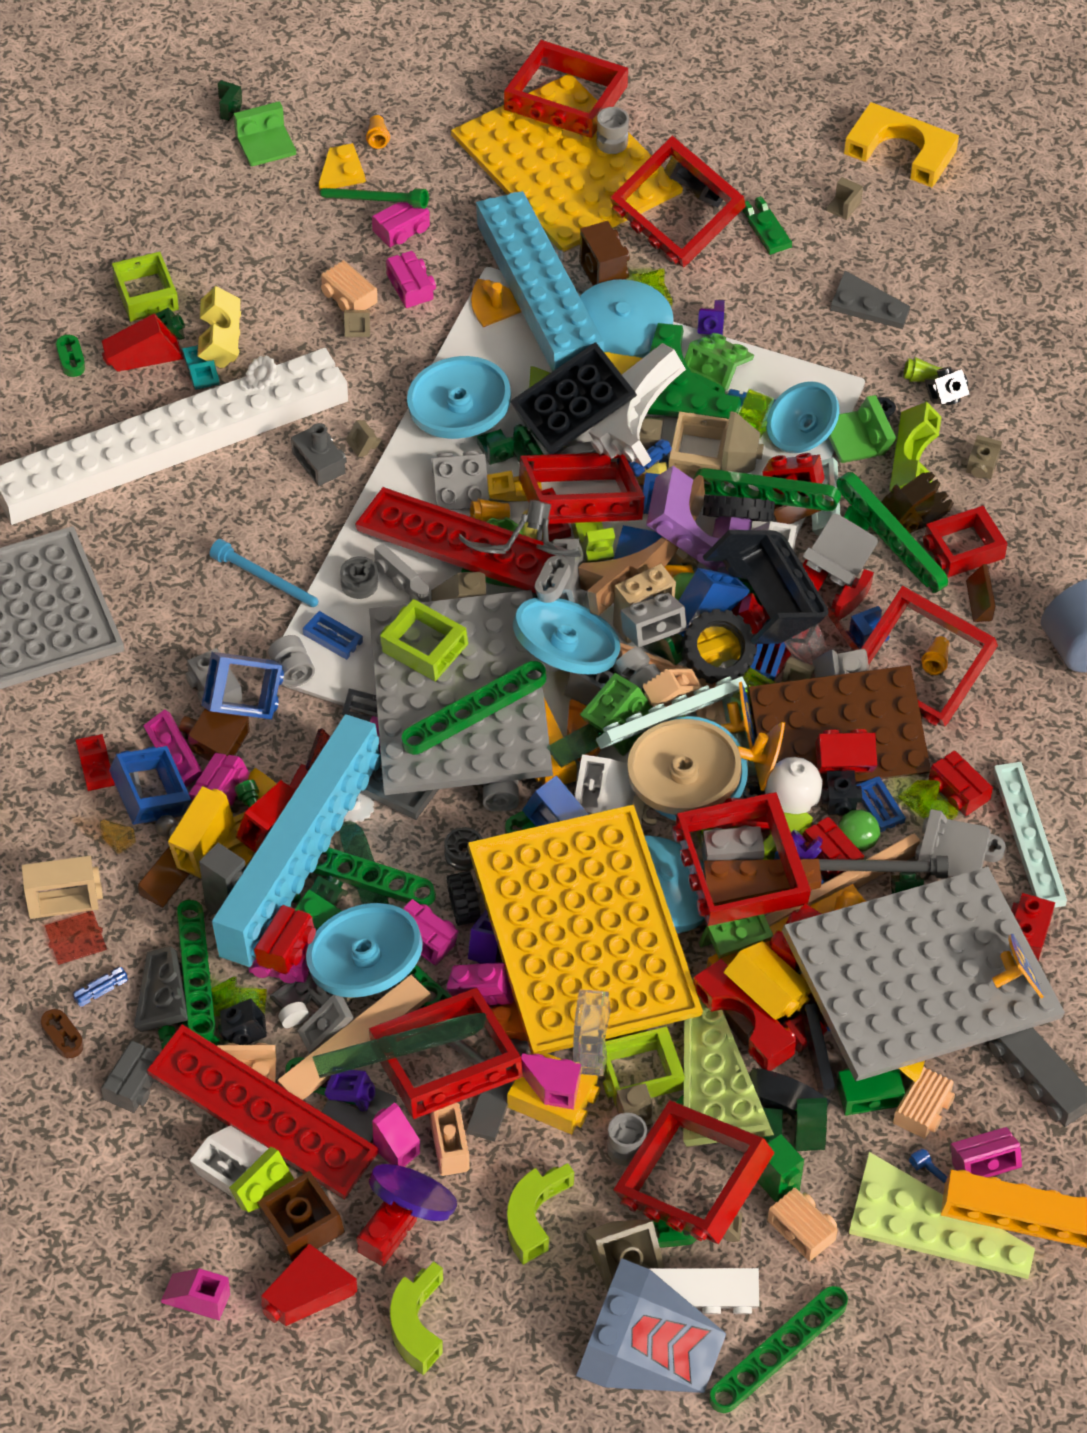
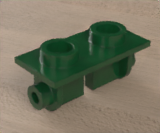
[511,424,544,465]

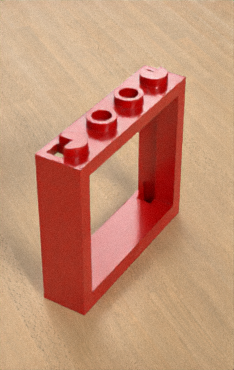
[504,40,629,138]
[610,135,746,268]
[519,453,645,524]
[861,585,998,727]
[672,792,811,926]
[369,988,523,1119]
[613,1100,775,1245]

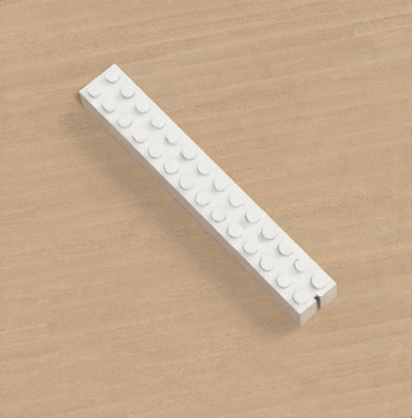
[0,348,348,525]

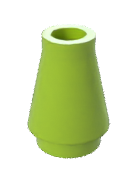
[903,357,942,382]

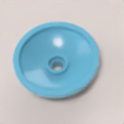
[766,381,839,453]

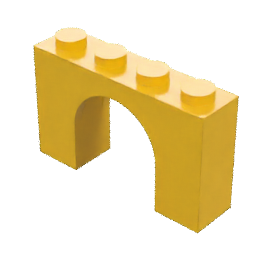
[844,102,959,188]

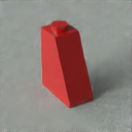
[101,313,184,372]
[236,780,297,853]
[261,1244,357,1326]

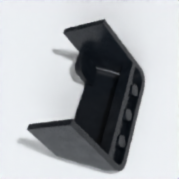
[702,530,828,644]

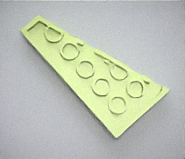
[683,999,774,1147]
[849,1152,1035,1279]

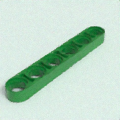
[693,468,841,511]
[836,472,948,593]
[401,661,547,755]
[312,848,436,906]
[177,899,215,1041]
[709,1286,848,1413]

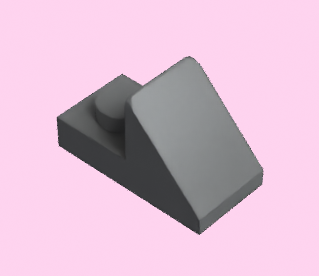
[812,649,869,678]
[298,995,354,1054]

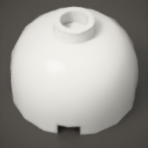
[765,757,822,814]

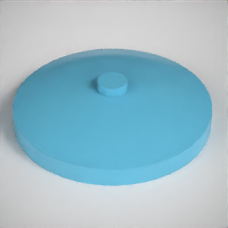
[580,279,673,358]
[407,356,511,439]
[513,597,620,674]
[644,836,706,933]
[306,903,423,997]

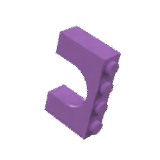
[646,466,753,574]

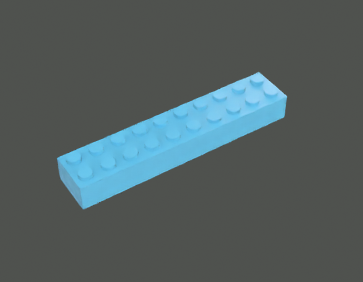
[476,191,604,372]
[212,714,381,967]

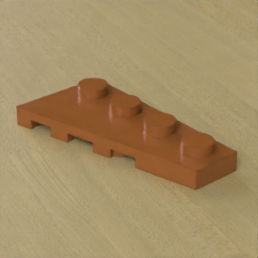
[704,859,822,906]

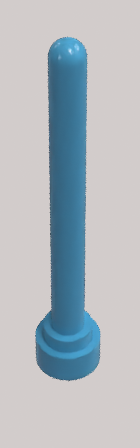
[210,539,319,607]

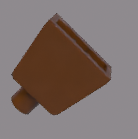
[179,708,250,762]

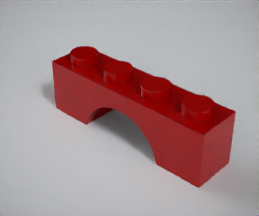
[693,959,796,1071]

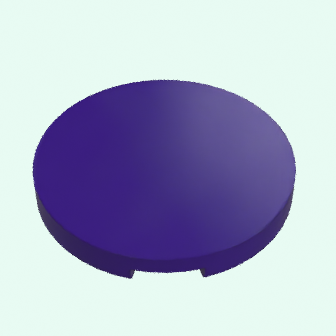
[369,1164,458,1221]

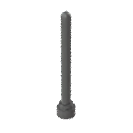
[819,855,949,879]

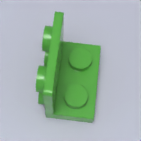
[234,101,296,167]
[684,333,754,391]
[828,395,896,463]
[580,673,653,756]
[699,914,773,959]

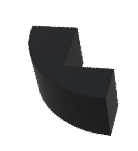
[664,157,723,208]
[749,1068,830,1119]

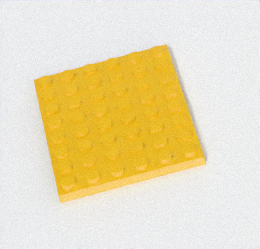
[451,74,683,252]
[467,805,703,1055]

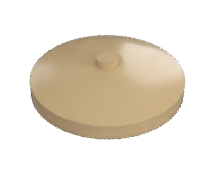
[627,719,741,815]

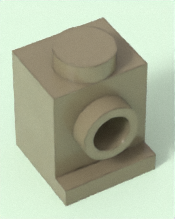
[966,435,1002,479]
[616,1083,653,1127]

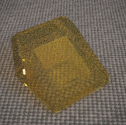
[100,820,136,854]

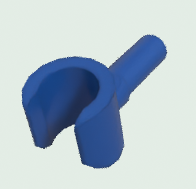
[909,1149,948,1183]

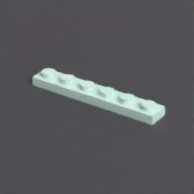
[596,676,747,749]
[993,762,1067,908]

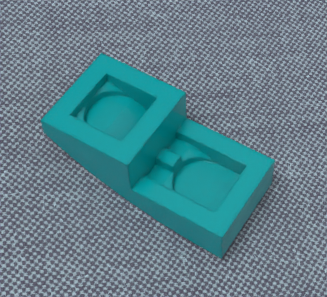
[183,345,220,390]

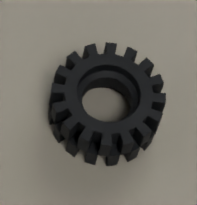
[446,871,481,926]

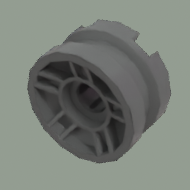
[340,556,378,599]
[444,827,483,871]

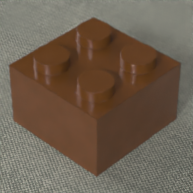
[579,221,630,286]
[257,1171,345,1262]

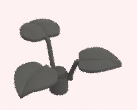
[459,500,582,557]

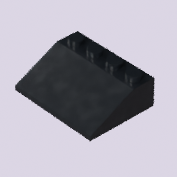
[510,342,637,455]

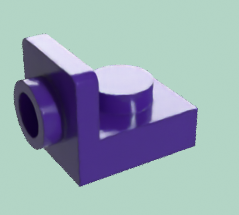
[697,300,725,335]
[790,830,823,859]
[324,1068,375,1111]

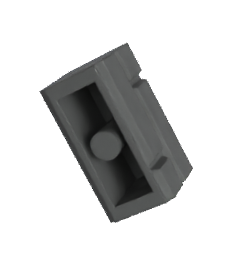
[101,1041,160,1113]

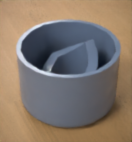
[1041,579,1087,673]

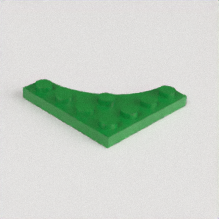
[647,323,741,419]

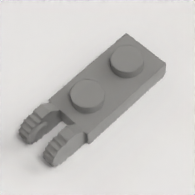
[374,544,429,603]

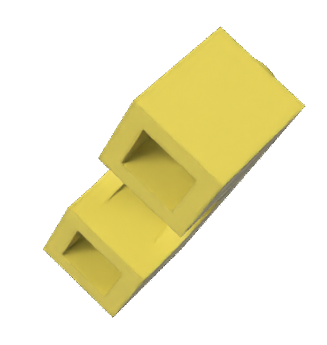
[198,286,241,368]

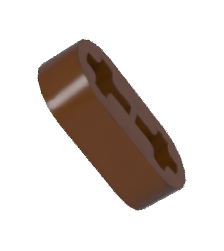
[41,1009,83,1059]

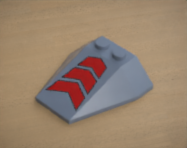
[576,1258,726,1393]

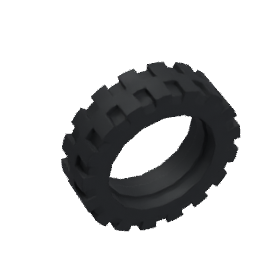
[702,495,775,522]
[681,609,757,684]

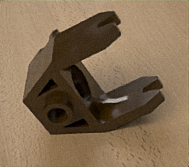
[881,472,954,533]

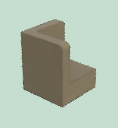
[826,177,863,220]

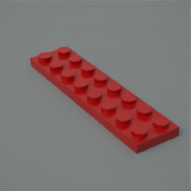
[355,487,557,594]
[147,1024,379,1200]

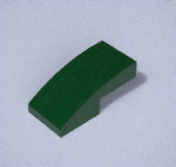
[794,1098,827,1151]

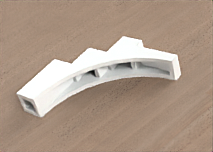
[588,343,686,467]

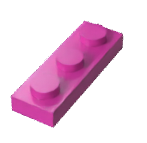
[143,709,203,787]

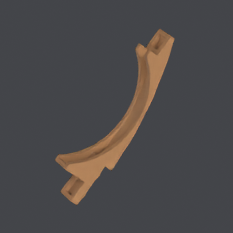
[578,475,705,616]

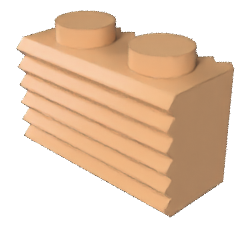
[321,260,377,312]
[643,668,702,707]
[893,1066,955,1139]
[430,1103,470,1176]
[767,1188,838,1262]

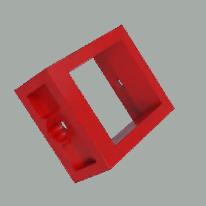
[923,506,1008,578]

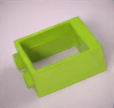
[112,252,179,322]
[380,599,468,682]
[595,1026,685,1107]

